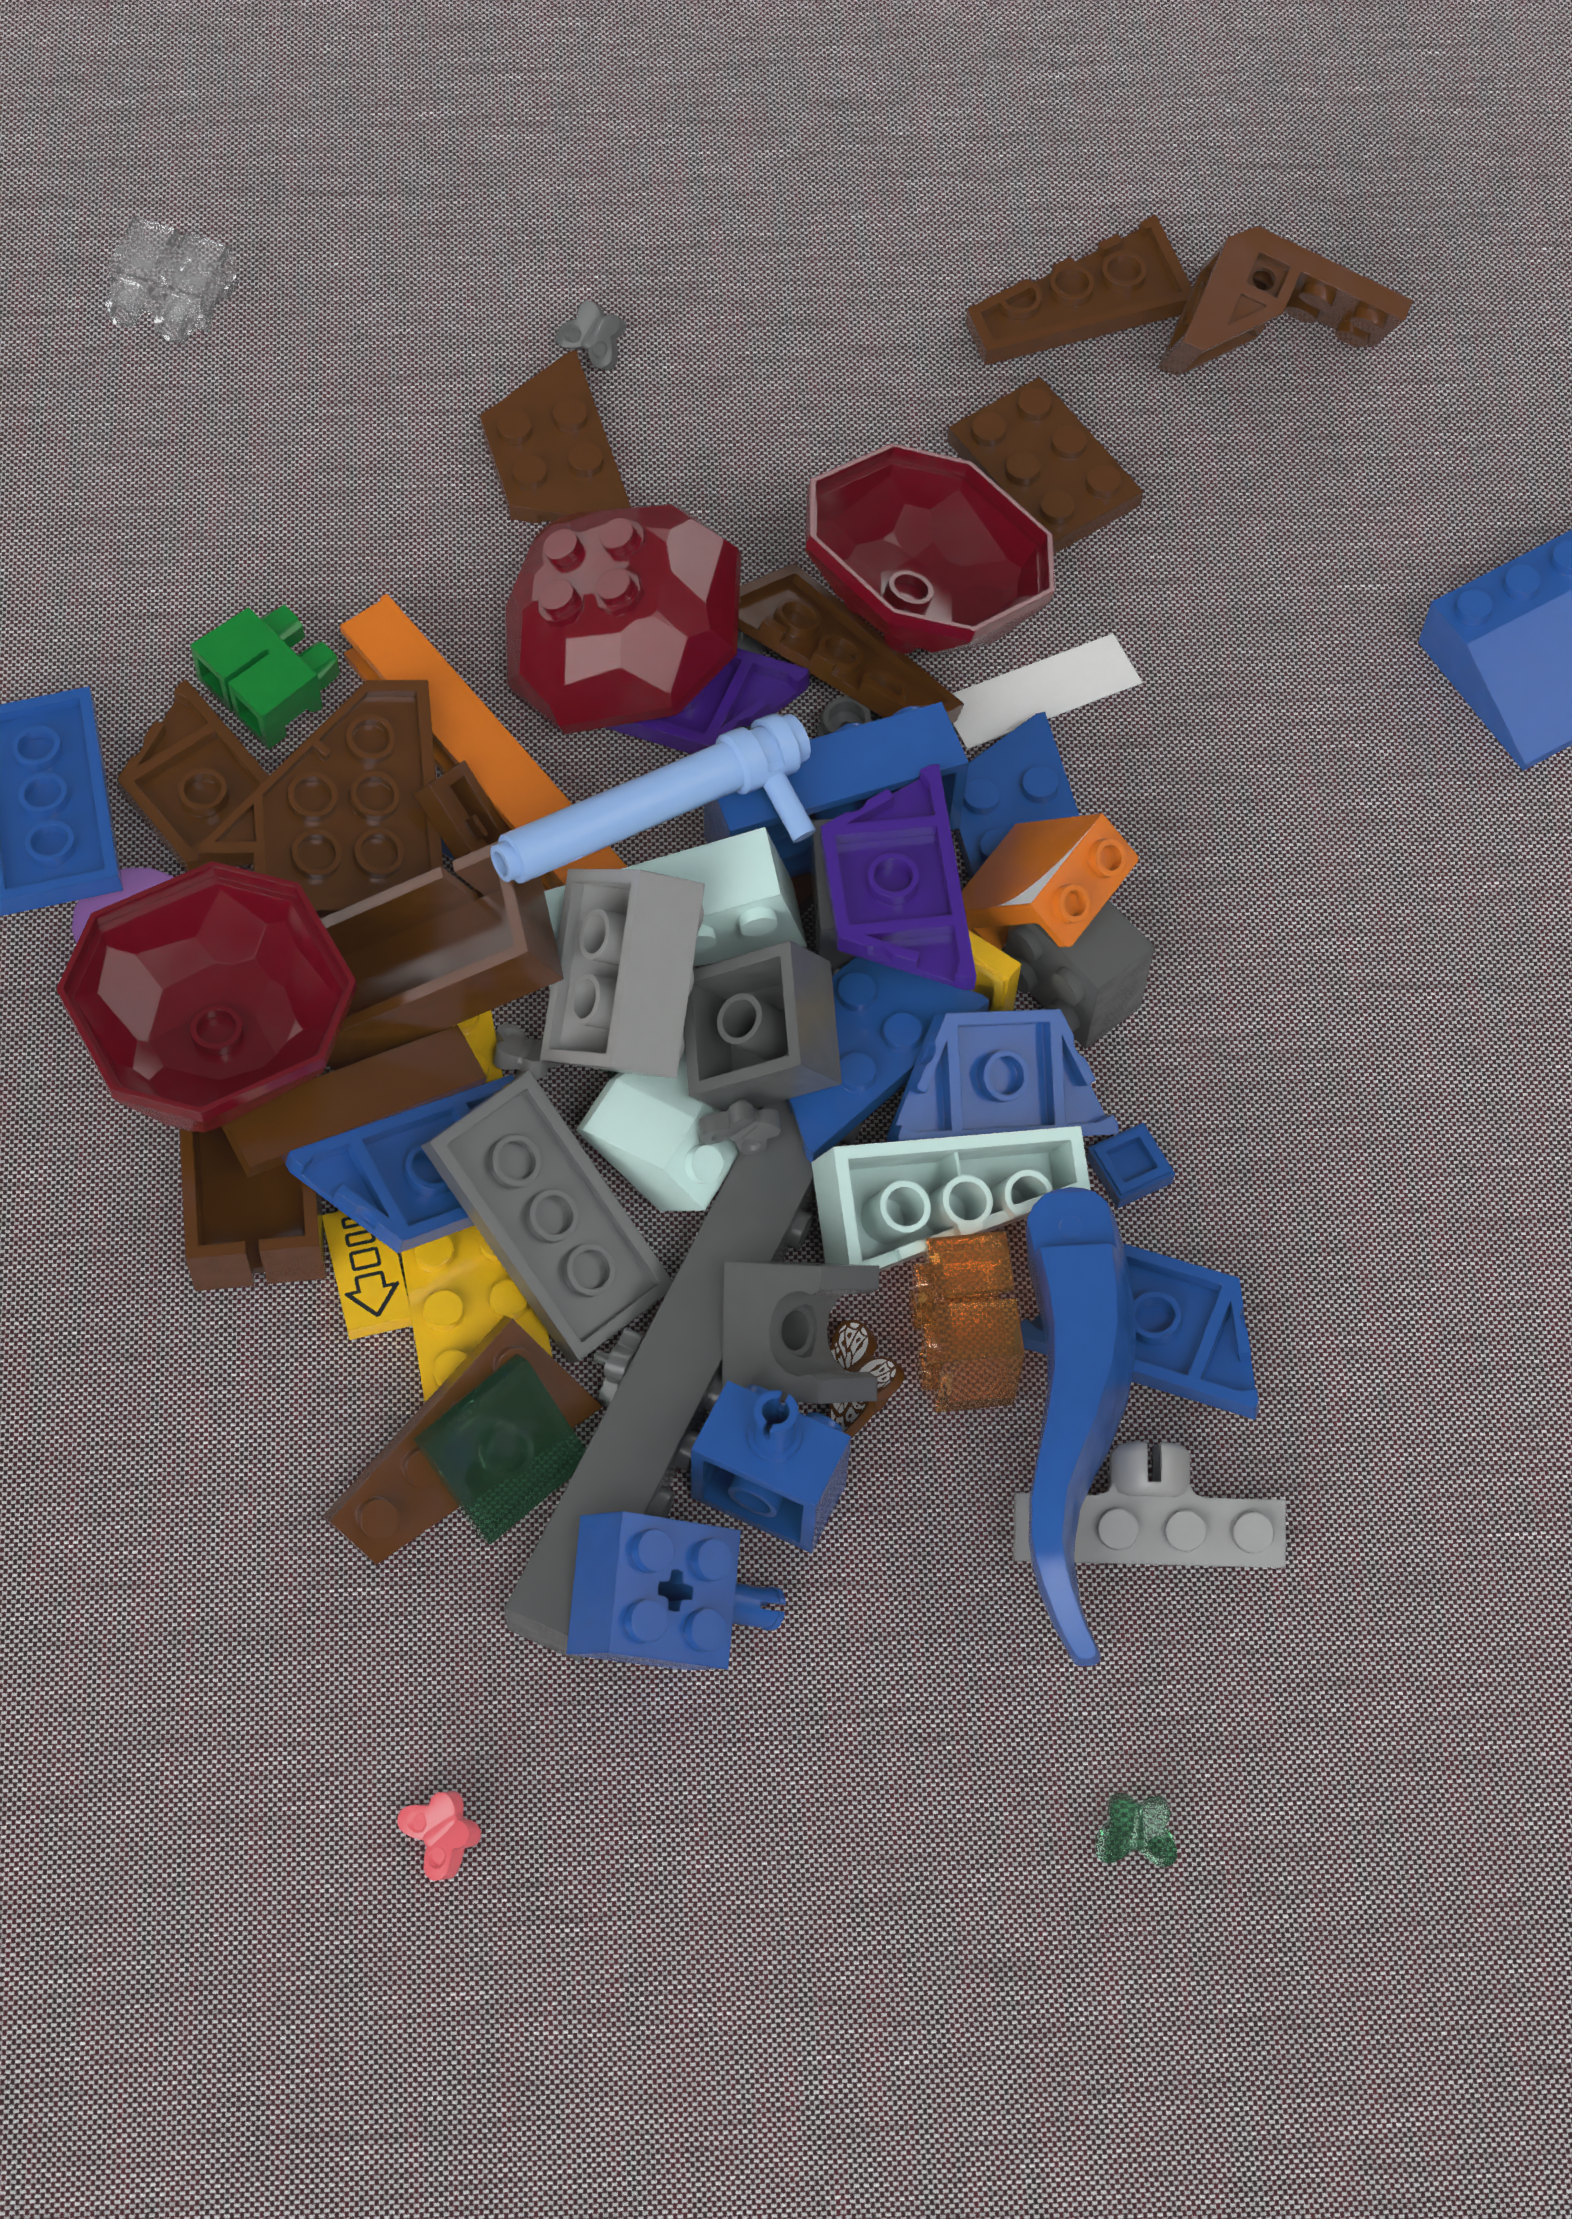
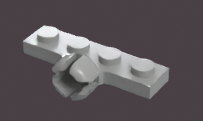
[1013,1441,1286,1568]

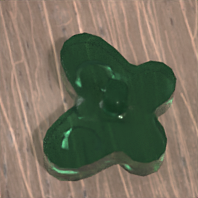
[1094,1792,1177,1868]

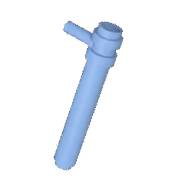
[490,713,816,883]

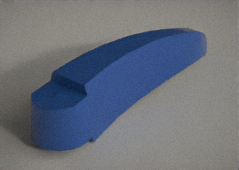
[1026,1187,1136,1666]

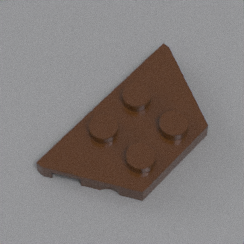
[480,350,631,524]
[117,679,269,872]

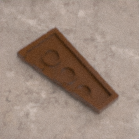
[966,214,1192,365]
[738,563,964,724]
[323,1316,602,1565]

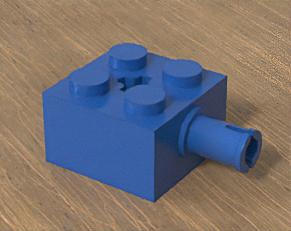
[691,1380,851,1554]
[566,1511,786,1671]

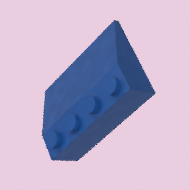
[1418,530,1572,771]

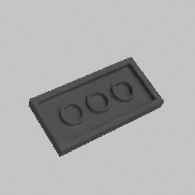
[421,1070,673,1364]

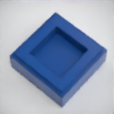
[1086,1122,1175,1209]

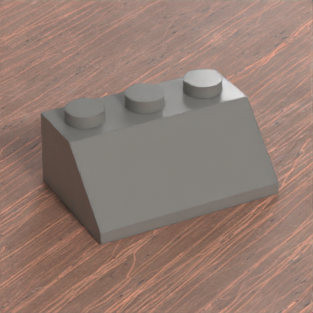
[540,869,705,1078]

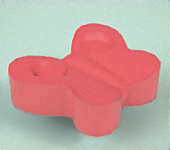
[397,1791,481,1881]

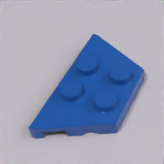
[954,712,1080,880]
[786,956,989,1162]
[887,1009,1119,1142]
[285,1075,514,1253]
[1013,1243,1259,1420]

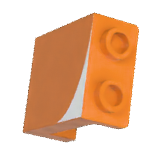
[961,813,1138,950]

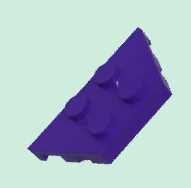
[605,648,810,754]
[820,764,976,990]

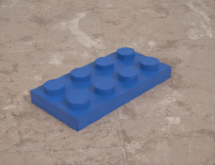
[0,686,123,916]

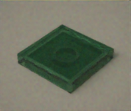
[413,1354,586,1545]

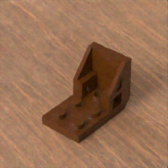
[1158,226,1413,377]

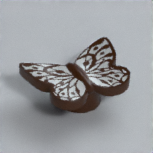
[829,1320,905,1439]

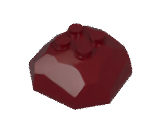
[805,443,1055,655]
[506,503,741,734]
[56,861,357,1132]

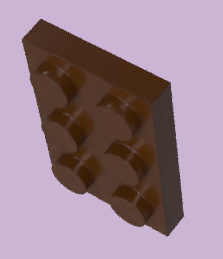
[947,377,1143,555]

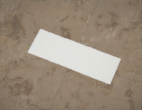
[952,634,1143,749]

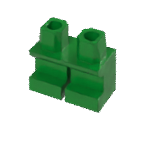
[190,604,340,750]

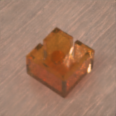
[909,1231,1025,1413]

